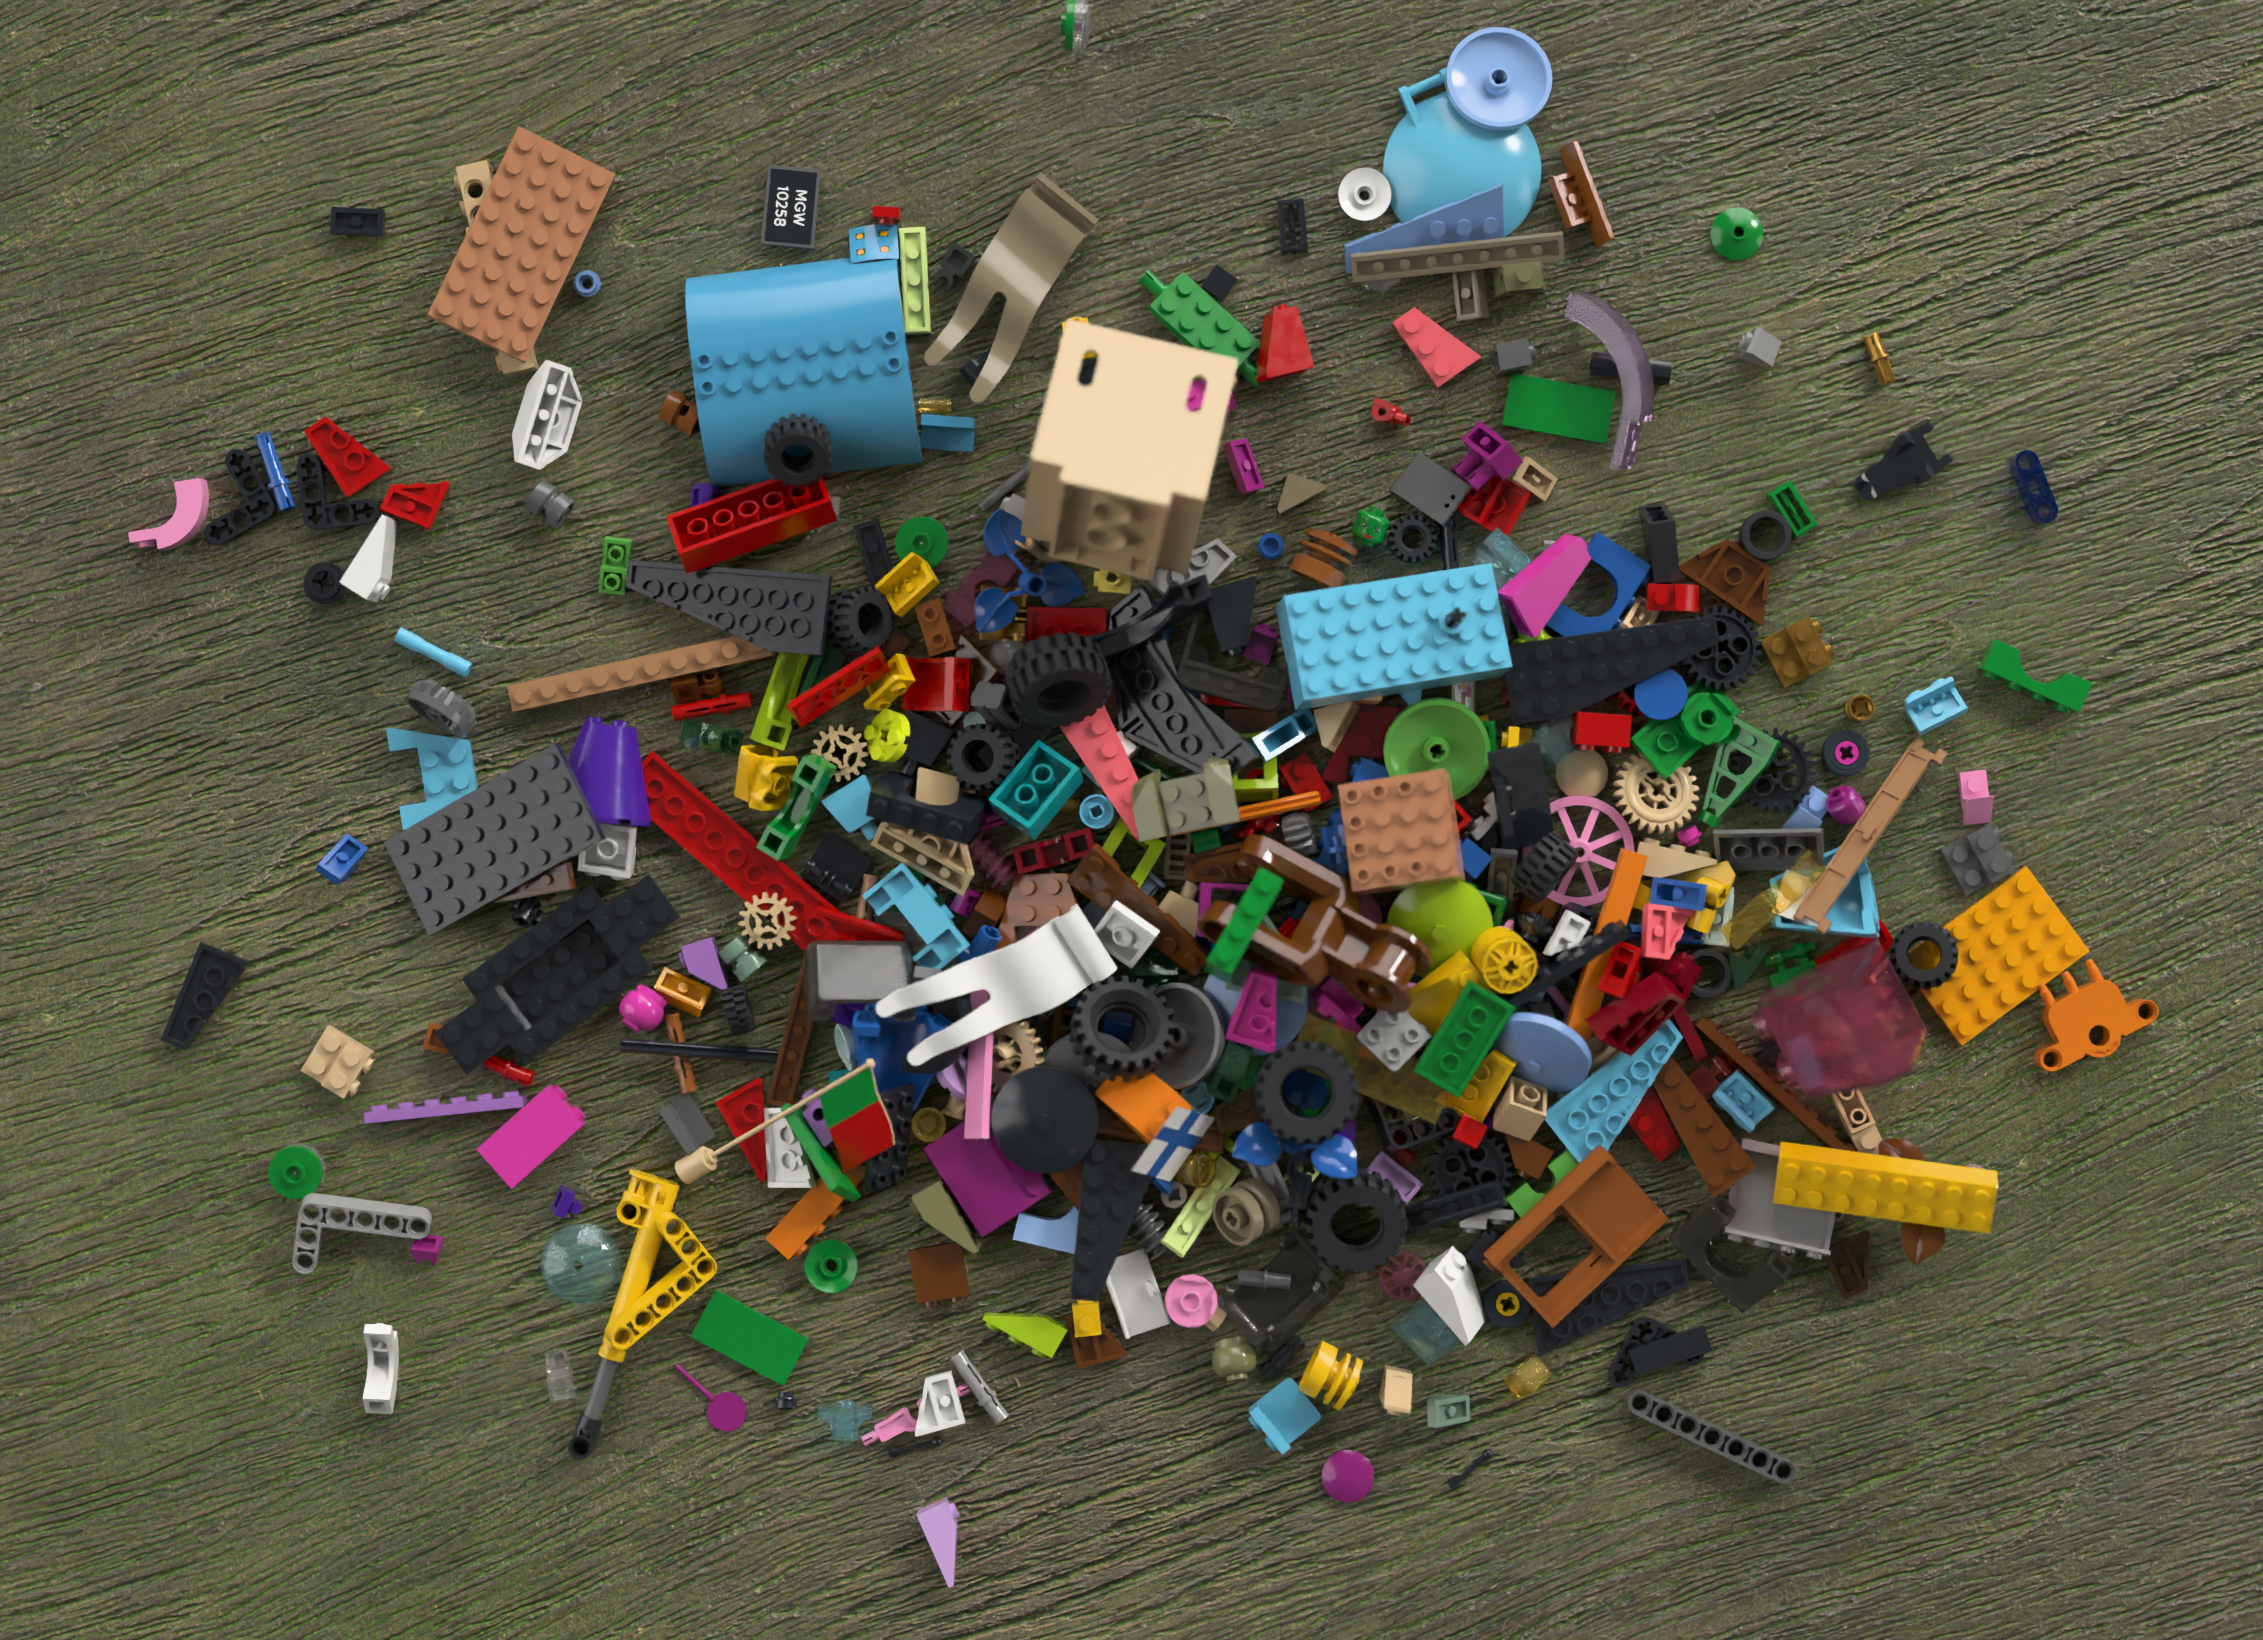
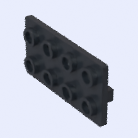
[1487,742,1554,849]
[860,1083,915,1193]

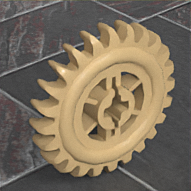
[1613,753,1699,835]
[991,1019,1044,1093]

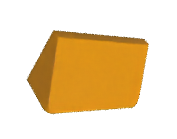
[653,967,713,1017]

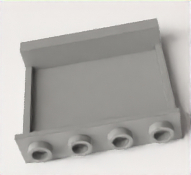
[1721,1138,1836,1260]

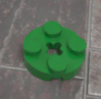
[1678,692,1733,747]

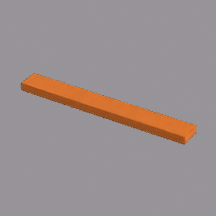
[1565,848,1648,1046]

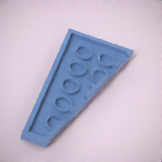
[1344,182,1504,273]

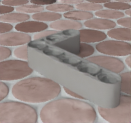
[292,1193,432,1274]

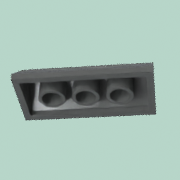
[1713,828,1824,871]

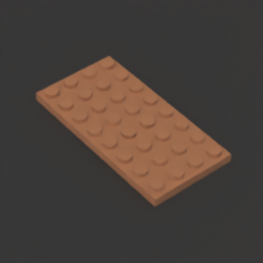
[427,126,616,363]

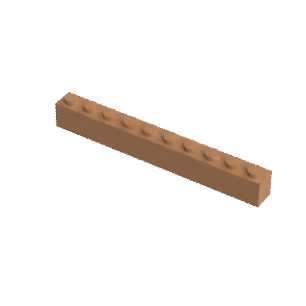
[507,636,776,713]

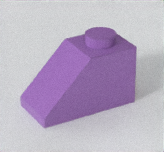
[679,937,730,989]

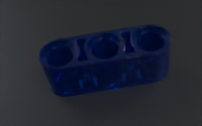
[2009,450,2059,525]

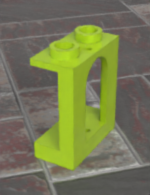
[1232,731,1278,802]
[1102,817,1166,888]

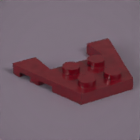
[1322,704,1405,783]

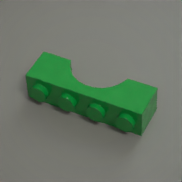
[1977,639,2093,715]
[756,753,837,861]

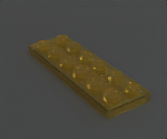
[1296,1013,1449,1124]

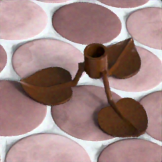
[1878,1139,2000,1264]

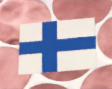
[1131,1107,1215,1181]

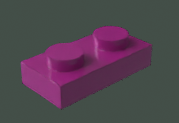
[1223,438,1265,495]

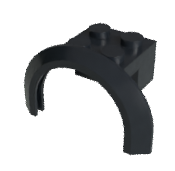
[903,966,973,1074]

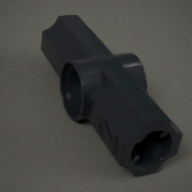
[1589,352,1672,386]

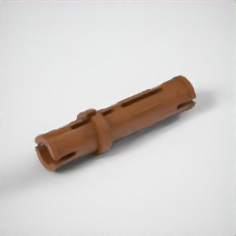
[663,1013,698,1094]

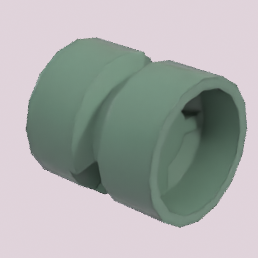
[718,934,767,982]

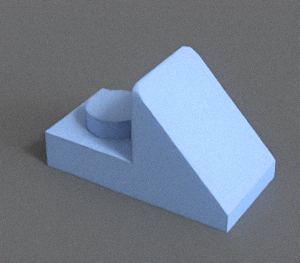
[1781,786,1828,829]

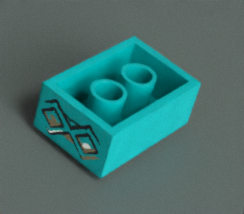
[988,740,1084,840]

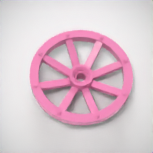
[1522,795,1634,906]

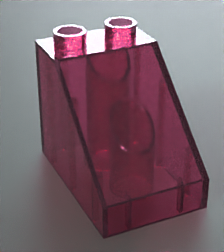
[1751,938,1927,1098]

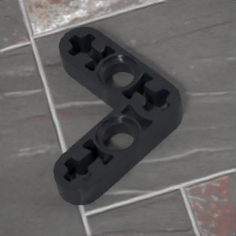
[204,449,277,545]
[296,454,382,531]
[1607,1315,1704,1388]

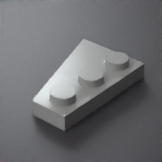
[1147,539,1237,595]

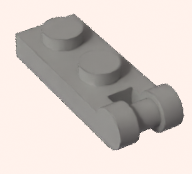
[1247,1162,1296,1230]

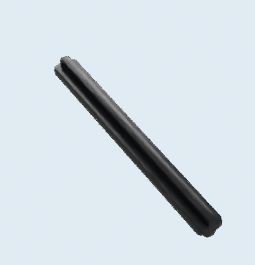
[620,1038,779,1063]

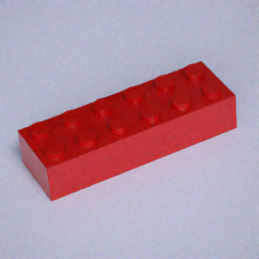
[666,476,838,574]

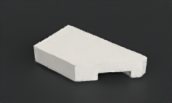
[1543,910,1591,956]

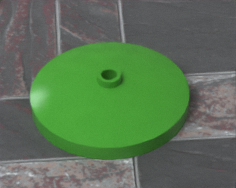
[1383,698,1490,800]

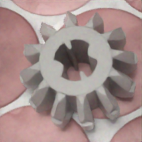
[1282,812,1316,857]

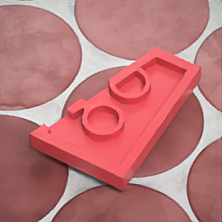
[1392,307,1481,388]

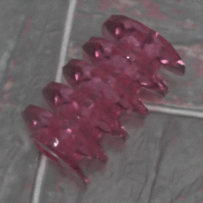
[968,831,1018,889]

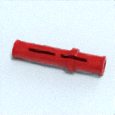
[671,691,753,722]

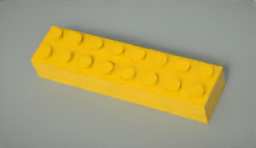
[1773,1142,1997,1234]

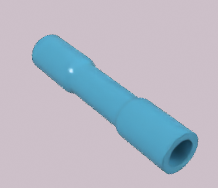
[394,627,473,677]

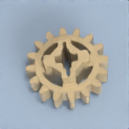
[811,724,869,782]
[738,892,797,950]

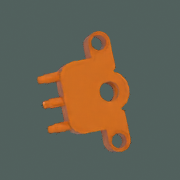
[2034,959,2159,1072]

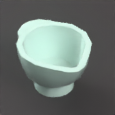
[834,1024,857,1070]

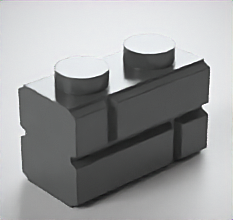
[971,681,1023,731]

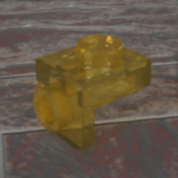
[1504,1354,1552,1398]

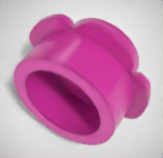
[1676,825,1702,847]

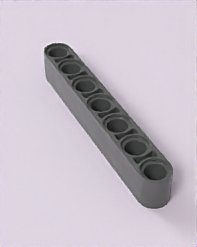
[1625,1388,1796,1484]

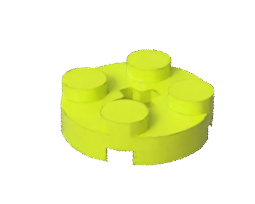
[864,709,910,763]

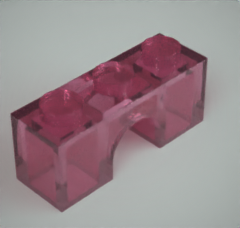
[943,549,1020,629]

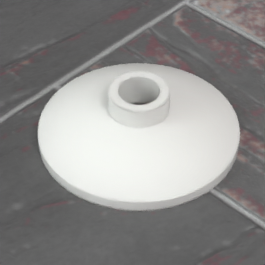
[1338,168,1391,221]

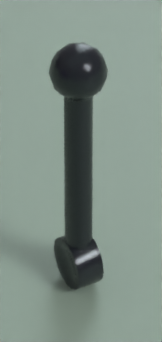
[888,1436,942,1458]
[1449,1449,1493,1489]

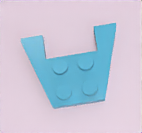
[386,728,478,830]

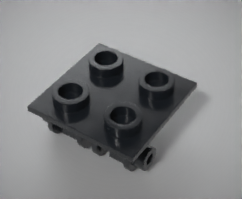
[800,831,873,904]

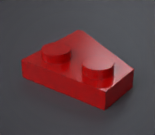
[380,481,450,531]

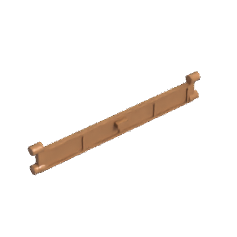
[1793,738,1947,935]

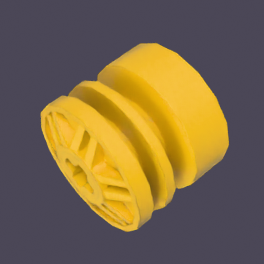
[1471,926,1537,994]
[1298,1341,1363,1411]

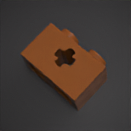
[914,598,957,658]

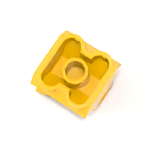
[734,744,799,811]

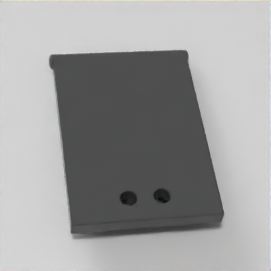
[1390,451,1472,526]

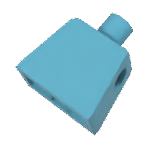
[821,774,878,841]

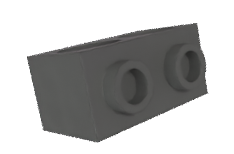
[1491,338,1536,377]

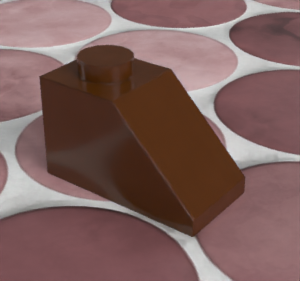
[1503,1133,1553,1181]

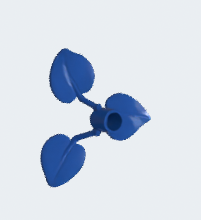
[974,509,1085,633]
[1233,1067,1357,1179]

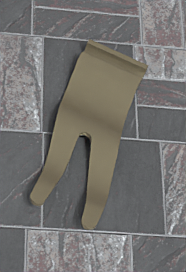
[924,172,1099,404]

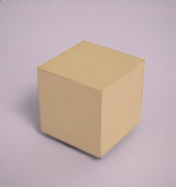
[1493,1076,1547,1141]

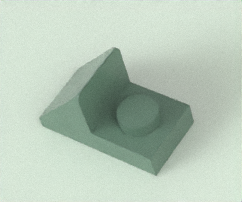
[1427,1394,1470,1428]

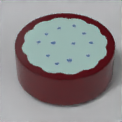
[961,710,988,730]

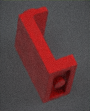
[901,657,970,712]

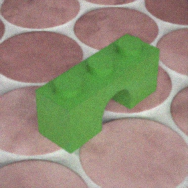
[1505,1147,1579,1218]

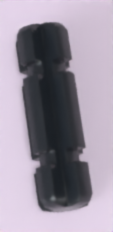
[1260,1335,1306,1379]

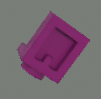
[1242,623,1279,665]

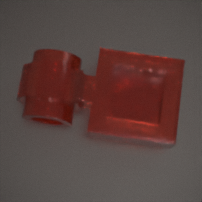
[1687,1053,1735,1098]

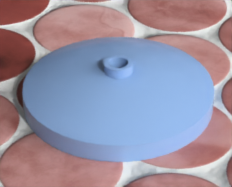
[1445,27,1552,131]

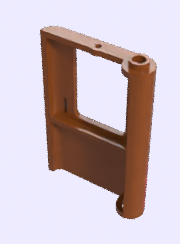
[1483,1144,1669,1328]

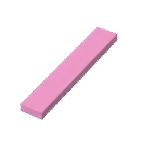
[964,989,993,1140]

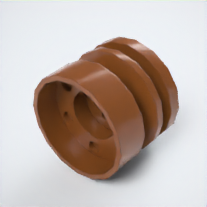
[1289,528,1358,589]

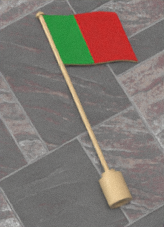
[675,1059,895,1184]

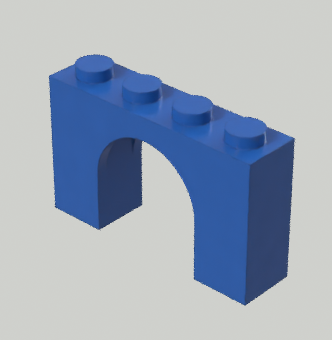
[1544,532,1651,637]

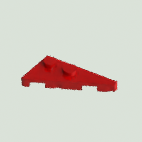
[814,905,905,980]
[715,1077,767,1183]

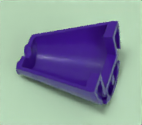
[568,717,651,826]

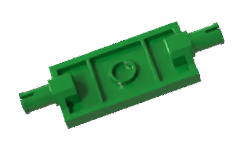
[1138,269,1261,389]

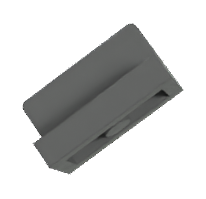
[659,1092,716,1155]

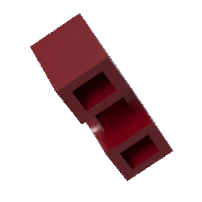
[1013,828,1097,874]

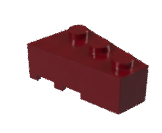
[1585,972,1686,1056]

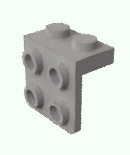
[1357,1011,1431,1072]

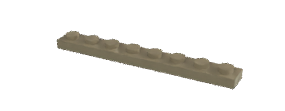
[1350,231,1565,283]

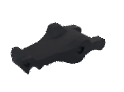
[1854,421,1954,501]

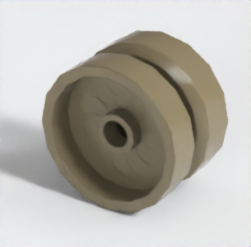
[1212,1178,1280,1246]

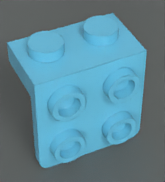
[1248,1377,1321,1455]

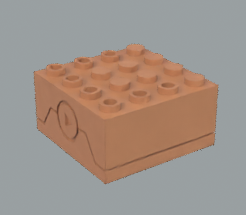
[1338,769,1465,896]

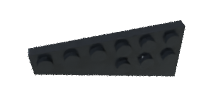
[1070,1139,1152,1302]
[1527,1258,1690,1357]

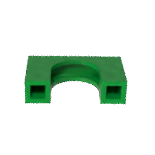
[1205,867,1284,984]

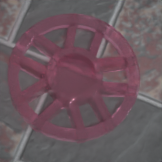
[1379,1251,1427,1301]

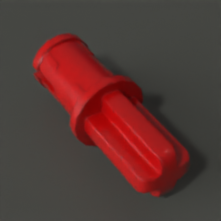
[482,1056,535,1087]

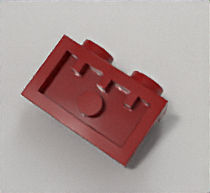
[1278,752,1333,813]

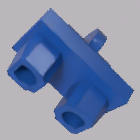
[1321,824,1350,874]

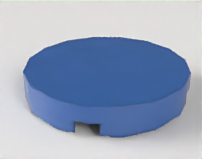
[1634,668,1688,721]

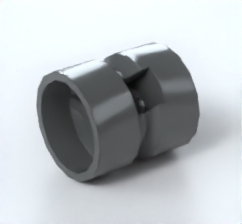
[525,480,575,529]

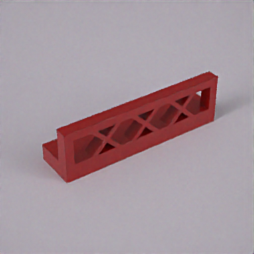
[786,646,890,727]

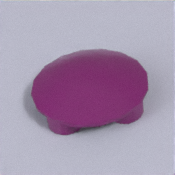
[1322,1449,1374,1503]

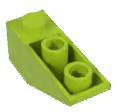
[982,1312,1068,1359]

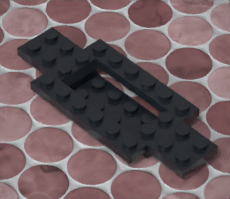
[435,874,681,1075]

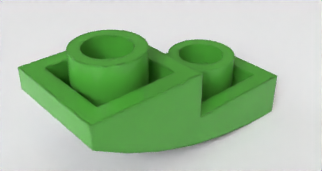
[599,536,632,596]

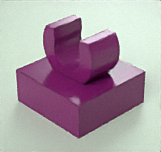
[946,888,982,918]
[411,1235,443,1266]

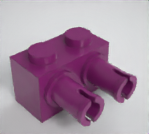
[1451,421,1523,491]

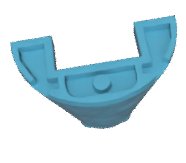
[1767,846,1880,938]

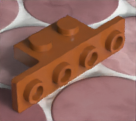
[1548,140,1614,247]

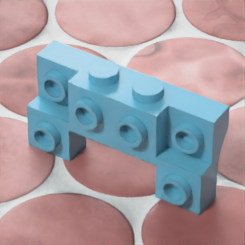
[862,862,970,969]

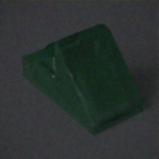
[1725,941,1770,991]

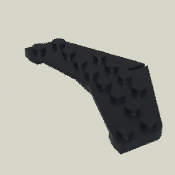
[1107,585,1260,778]

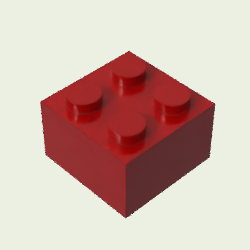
[1570,712,1632,753]

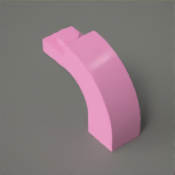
[128,478,209,551]

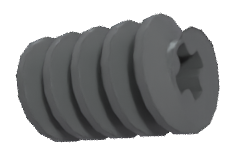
[1130,1201,1169,1261]

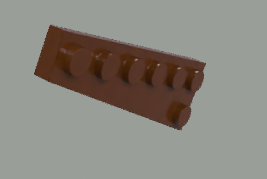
[1066,843,1211,976]
[1652,1056,1757,1199]

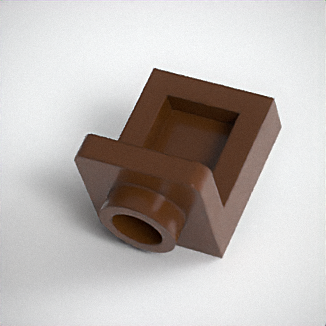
[1513,891,1561,921]

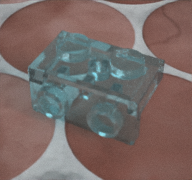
[1475,528,1532,582]

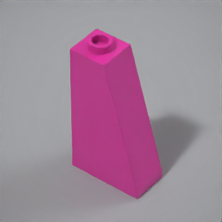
[1497,534,1591,638]

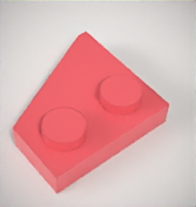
[1641,903,1694,960]

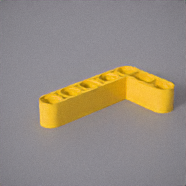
[605,1212,717,1350]

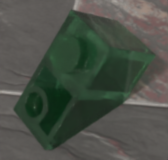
[679,719,744,756]
[1205,1039,1253,1104]

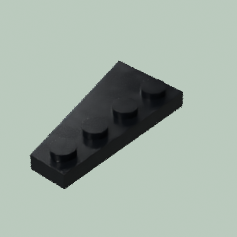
[160,942,251,1050]

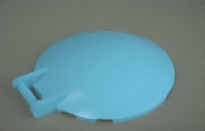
[1383,67,1541,237]

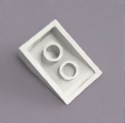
[340,515,397,603]
[1413,1246,1487,1346]

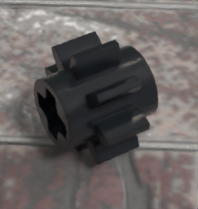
[509,896,545,928]

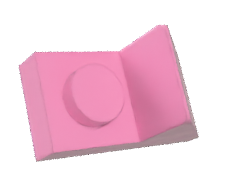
[1957,770,1994,825]

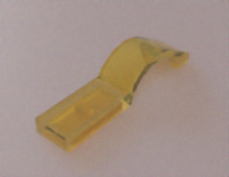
[1719,849,1827,950]

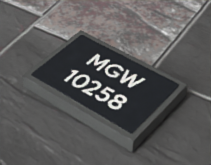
[761,165,822,250]

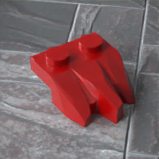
[1457,475,1532,540]

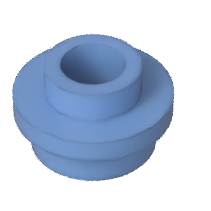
[574,270,601,297]

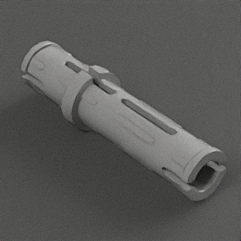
[949,1350,1009,1425]

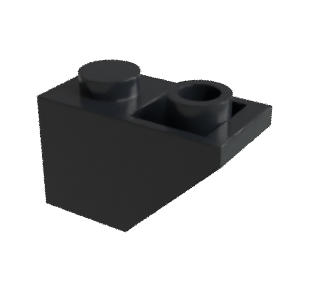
[1464,1229,1527,1273]

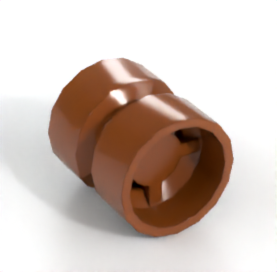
[658,389,700,436]

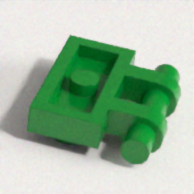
[1762,941,1826,1001]

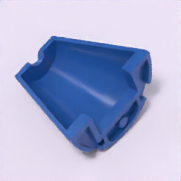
[852,1001,954,1111]

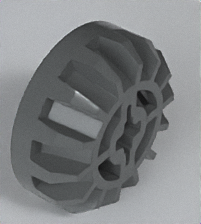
[405,679,477,738]

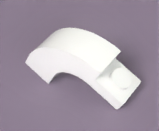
[363,1323,399,1414]

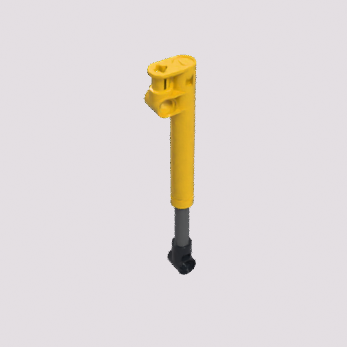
[568,1169,680,1460]

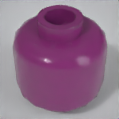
[1825,786,1865,825]

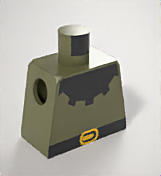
[1493,262,1545,298]

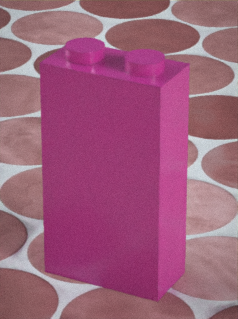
[476,1084,586,1189]

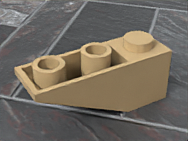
[1634,838,1717,878]
[1379,1365,1412,1416]

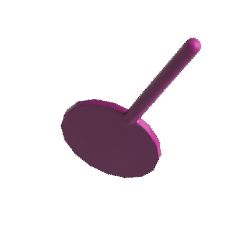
[674,1364,747,1432]

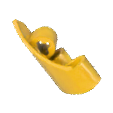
[1632,861,1736,934]

